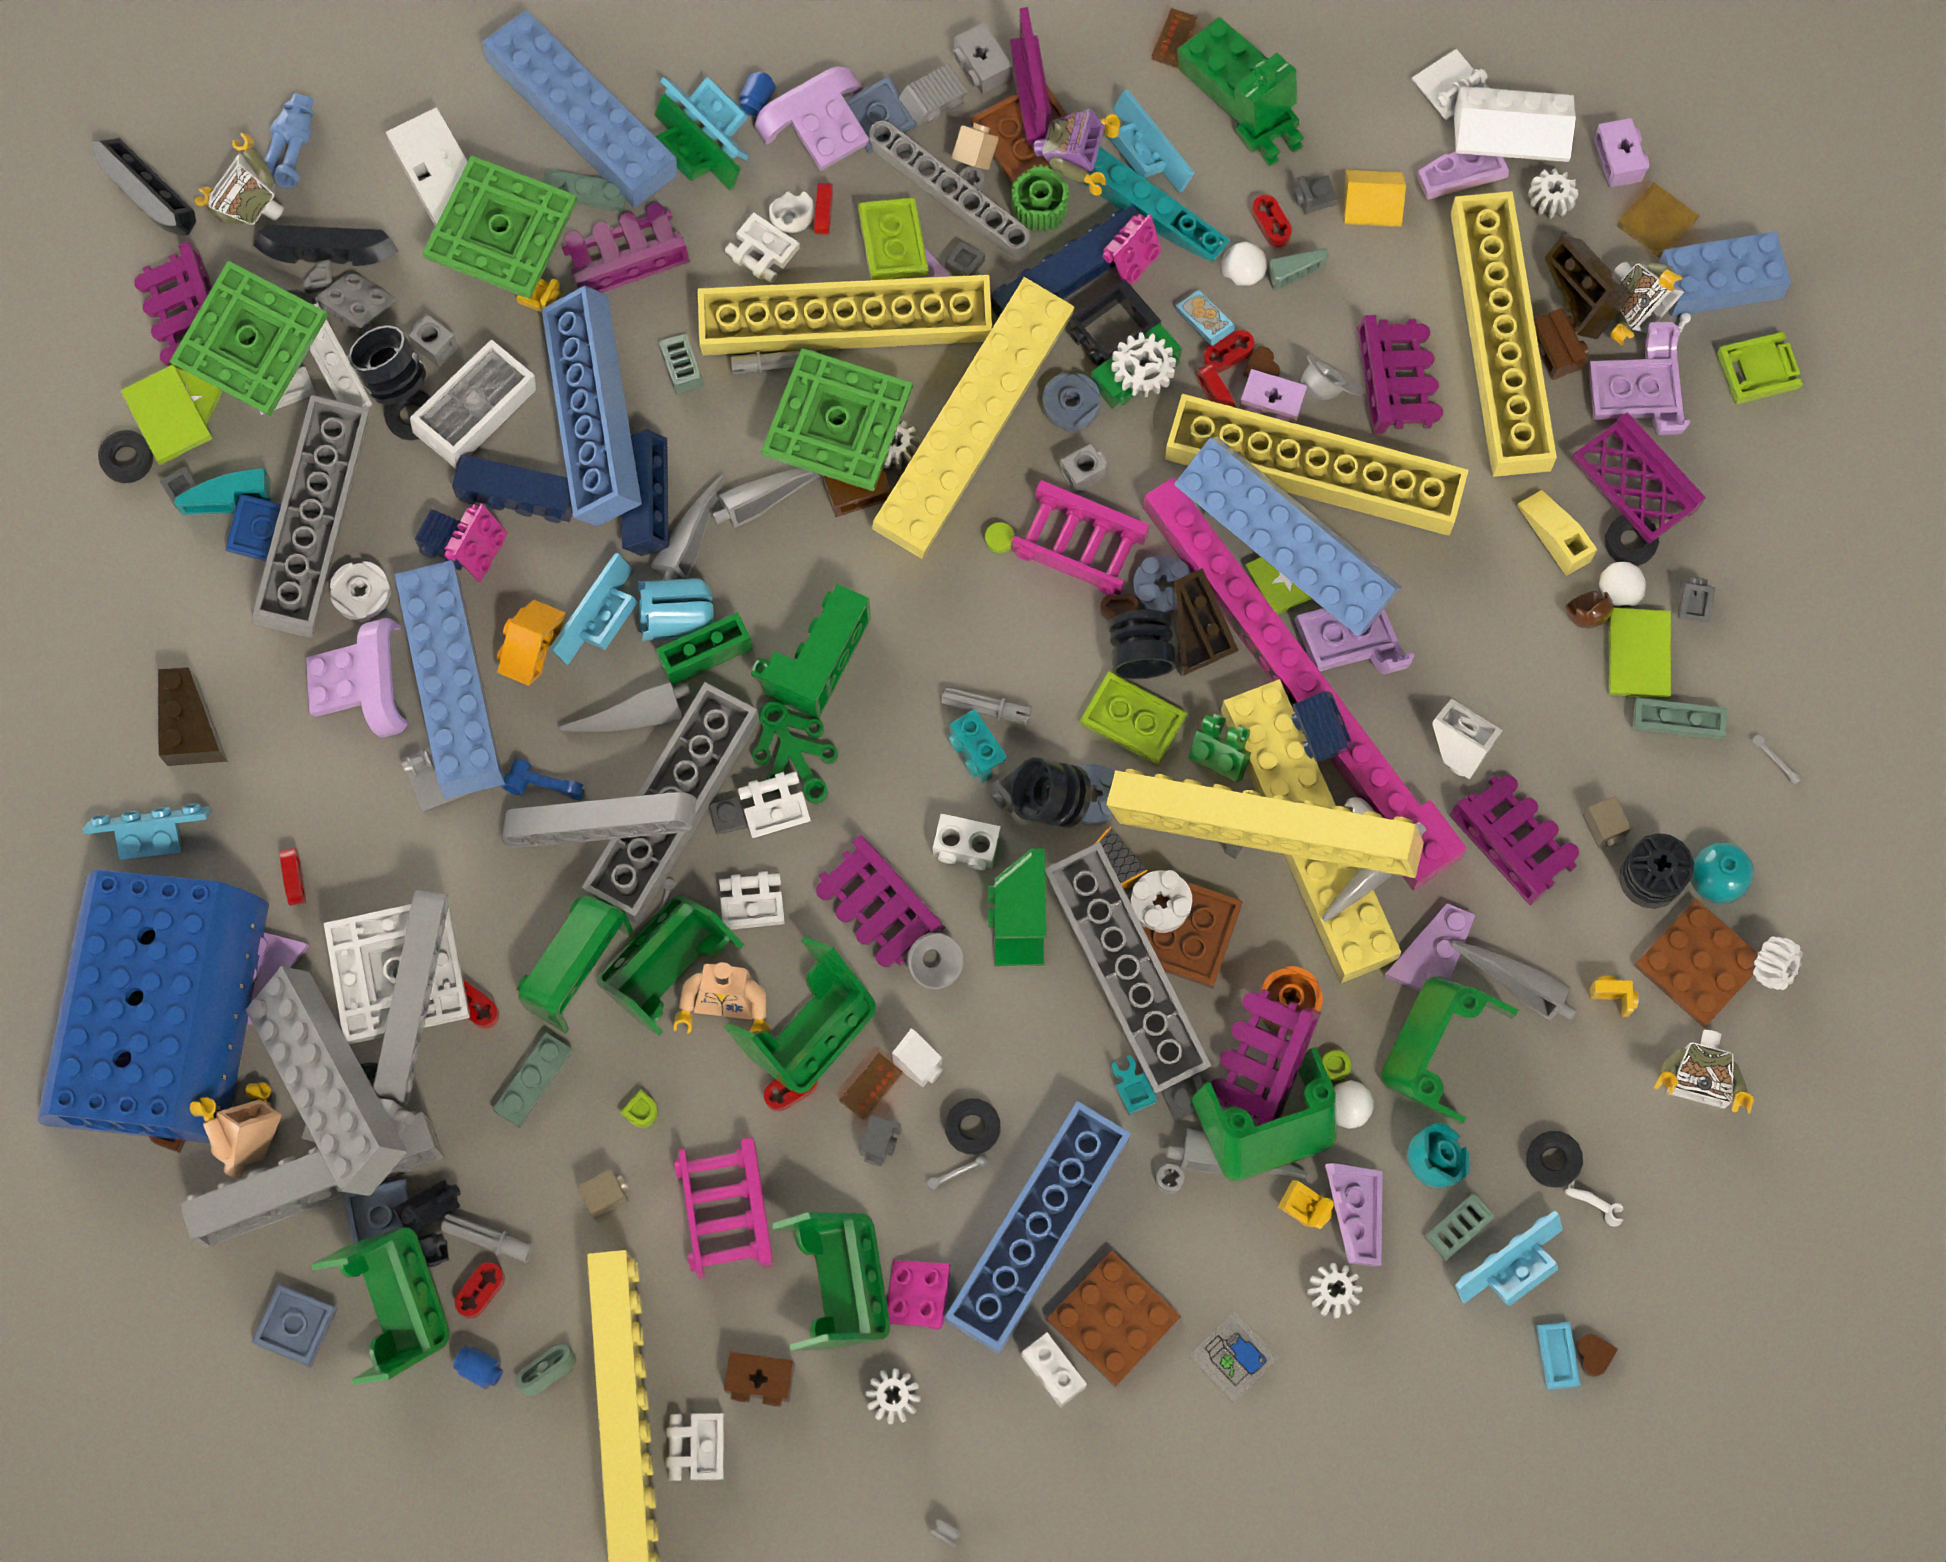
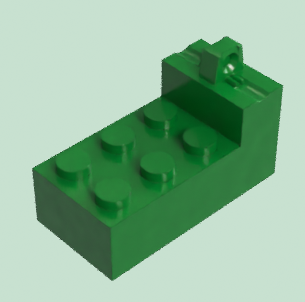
[1177,16,1297,136]
[751,584,871,719]

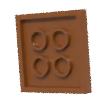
[970,84,1067,185]
[1142,881,1243,989]
[1634,899,1758,1028]
[1046,1250,1181,1387]

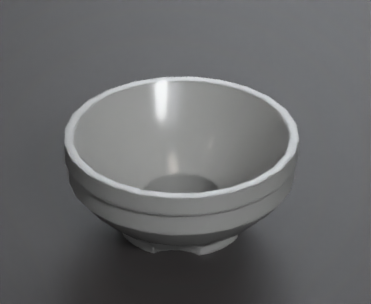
[907,933,963,989]

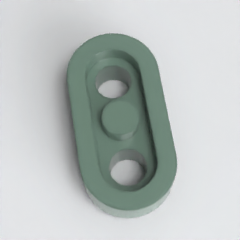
[515,1344,576,1396]

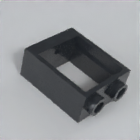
[1069,279,1161,366]

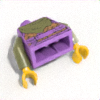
[1034,109,1120,195]

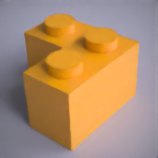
[497,599,566,686]

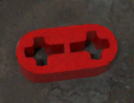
[814,182,833,235]
[1251,194,1292,247]
[1203,330,1254,373]
[1195,363,1236,408]
[280,847,306,906]
[463,980,500,1029]
[763,1080,819,1112]
[454,1262,505,1319]

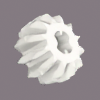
[1528,168,1578,219]
[884,420,920,471]
[1753,936,1803,990]
[1307,1263,1363,1319]
[866,1368,921,1425]

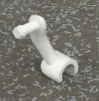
[1565,1180,1624,1227]

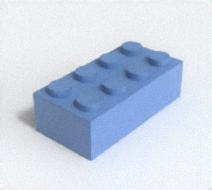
[1658,231,1791,317]

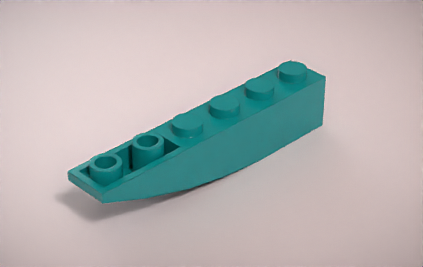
[1082,146,1230,263]

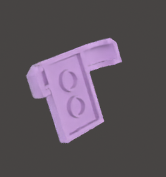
[755,66,870,171]
[1588,322,1691,436]
[1294,562,1415,675]
[306,618,408,738]

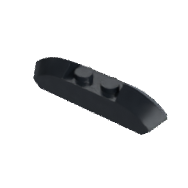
[91,138,196,235]
[253,225,399,266]

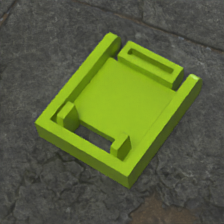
[1717,332,1804,405]

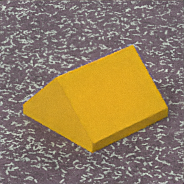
[1344,170,1406,227]

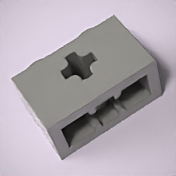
[953,22,1012,95]

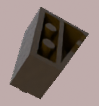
[1544,235,1633,339]
[1171,568,1239,676]
[158,667,228,766]

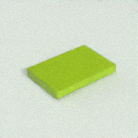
[858,197,929,280]
[120,364,213,465]
[1609,608,1671,699]
[1079,671,1188,766]

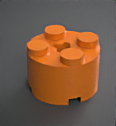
[1259,966,1323,1035]

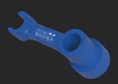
[501,759,585,801]

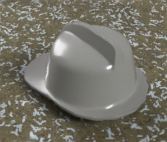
[1299,354,1365,401]

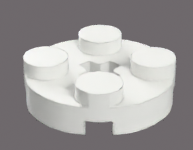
[330,561,392,622]
[1130,870,1192,933]

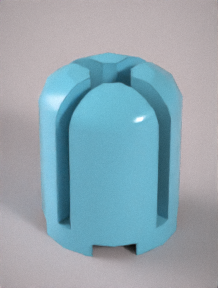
[637,578,714,641]

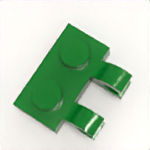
[1236,109,1304,166]
[1188,713,1251,782]

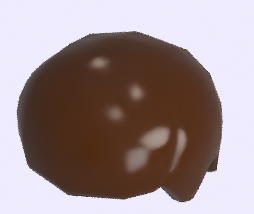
[1565,590,1614,629]

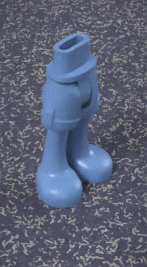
[264,94,314,189]

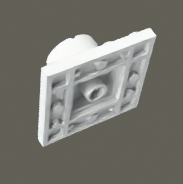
[324,904,470,1044]

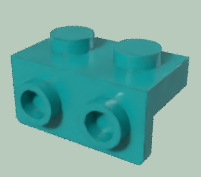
[948,710,1007,783]

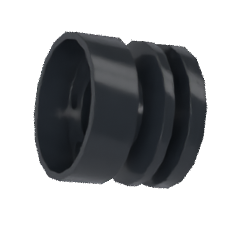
[348,325,426,405]
[1108,610,1176,679]
[1010,757,1092,828]
[1619,833,1694,909]

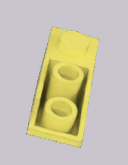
[1517,490,1597,576]

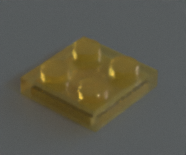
[1617,182,1699,258]

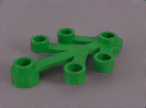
[752,701,838,805]

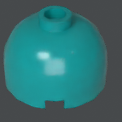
[1691,842,1754,905]
[1407,1123,1470,1188]

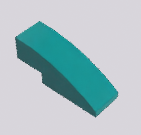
[174,468,271,515]

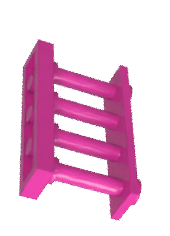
[1012,480,1150,596]
[674,1138,774,1279]

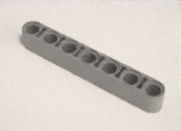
[869,121,1029,258]
[502,792,696,848]
[373,890,449,1105]

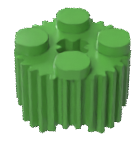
[1011,165,1069,233]

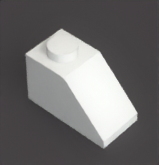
[892,1028,943,1087]

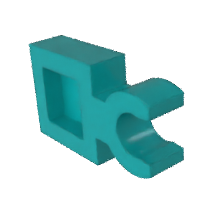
[1111,1055,1157,1116]

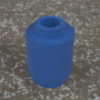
[739,72,776,116]
[453,1346,503,1389]

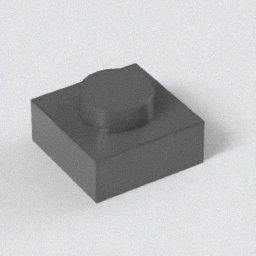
[945,241,985,276]
[159,467,197,509]
[709,797,747,836]

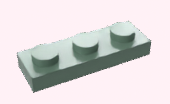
[543,169,626,212]
[1633,698,1727,740]
[492,1032,573,1128]

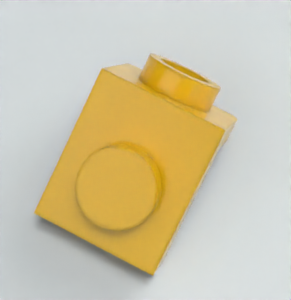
[516,278,562,313]
[1590,976,1638,1017]
[1278,1180,1335,1229]

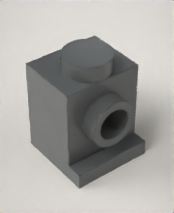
[859,1114,902,1166]

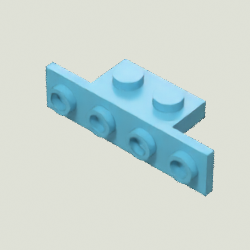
[660,77,750,161]
[1109,89,1194,193]
[549,553,638,665]
[83,803,211,860]
[1455,1211,1563,1307]

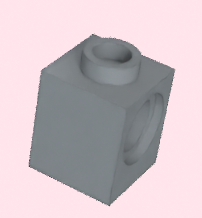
[408,315,458,367]
[1060,444,1108,494]

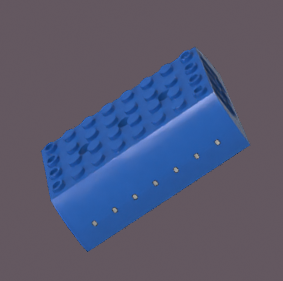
[37,870,269,1143]

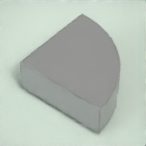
[304,259,334,293]

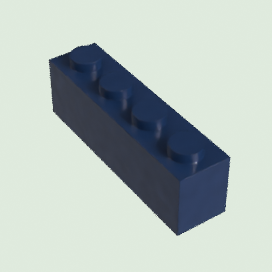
[621,429,669,556]
[452,455,573,523]

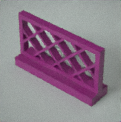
[1010,7,1053,145]
[1571,412,1706,544]

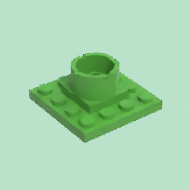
[422,155,578,299]
[170,261,329,417]
[761,348,913,491]

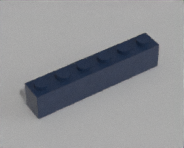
[991,205,1140,317]

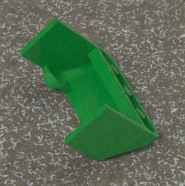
[988,848,1047,966]
[516,895,634,1034]
[597,895,744,1036]
[724,937,876,1093]
[1381,976,1519,1125]
[1191,1047,1337,1182]
[772,1212,890,1351]
[311,1227,450,1385]

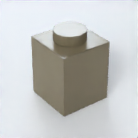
[1583,796,1632,848]
[577,1169,629,1219]

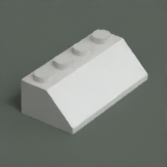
[1454,86,1575,162]

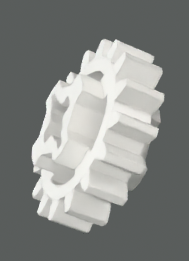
[1111,333,1176,397]

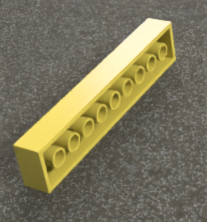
[1450,191,1557,477]
[698,275,992,356]
[872,277,1075,559]
[1165,394,1469,536]
[1221,679,1402,983]
[1106,769,1424,878]
[587,1250,661,1562]

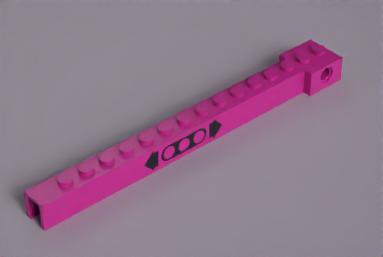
[1143,477,1467,891]

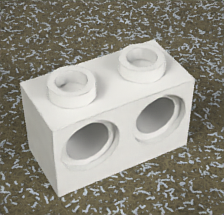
[933,814,1001,871]
[1021,1333,1087,1408]

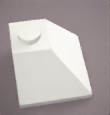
[1432,698,1503,779]

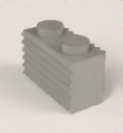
[899,64,968,125]

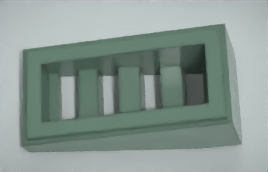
[1268,248,1329,291]
[659,333,704,394]
[1424,1193,1495,1261]

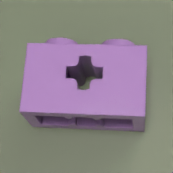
[1594,118,1649,188]
[1239,369,1307,424]

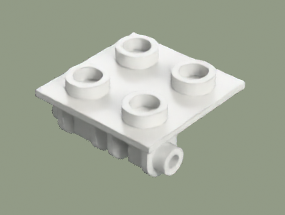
[1411,49,1489,120]

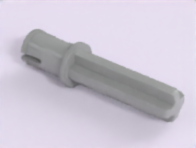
[731,349,817,375]
[942,687,1032,726]
[441,1214,534,1263]

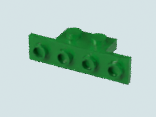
[654,94,741,190]

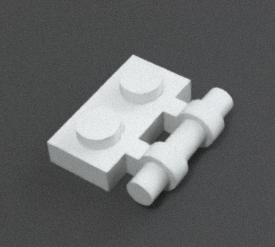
[725,212,800,283]
[738,771,811,838]
[719,871,785,930]
[666,1413,724,1481]

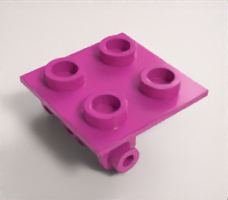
[1102,214,1162,285]
[444,504,508,583]
[887,1260,951,1330]

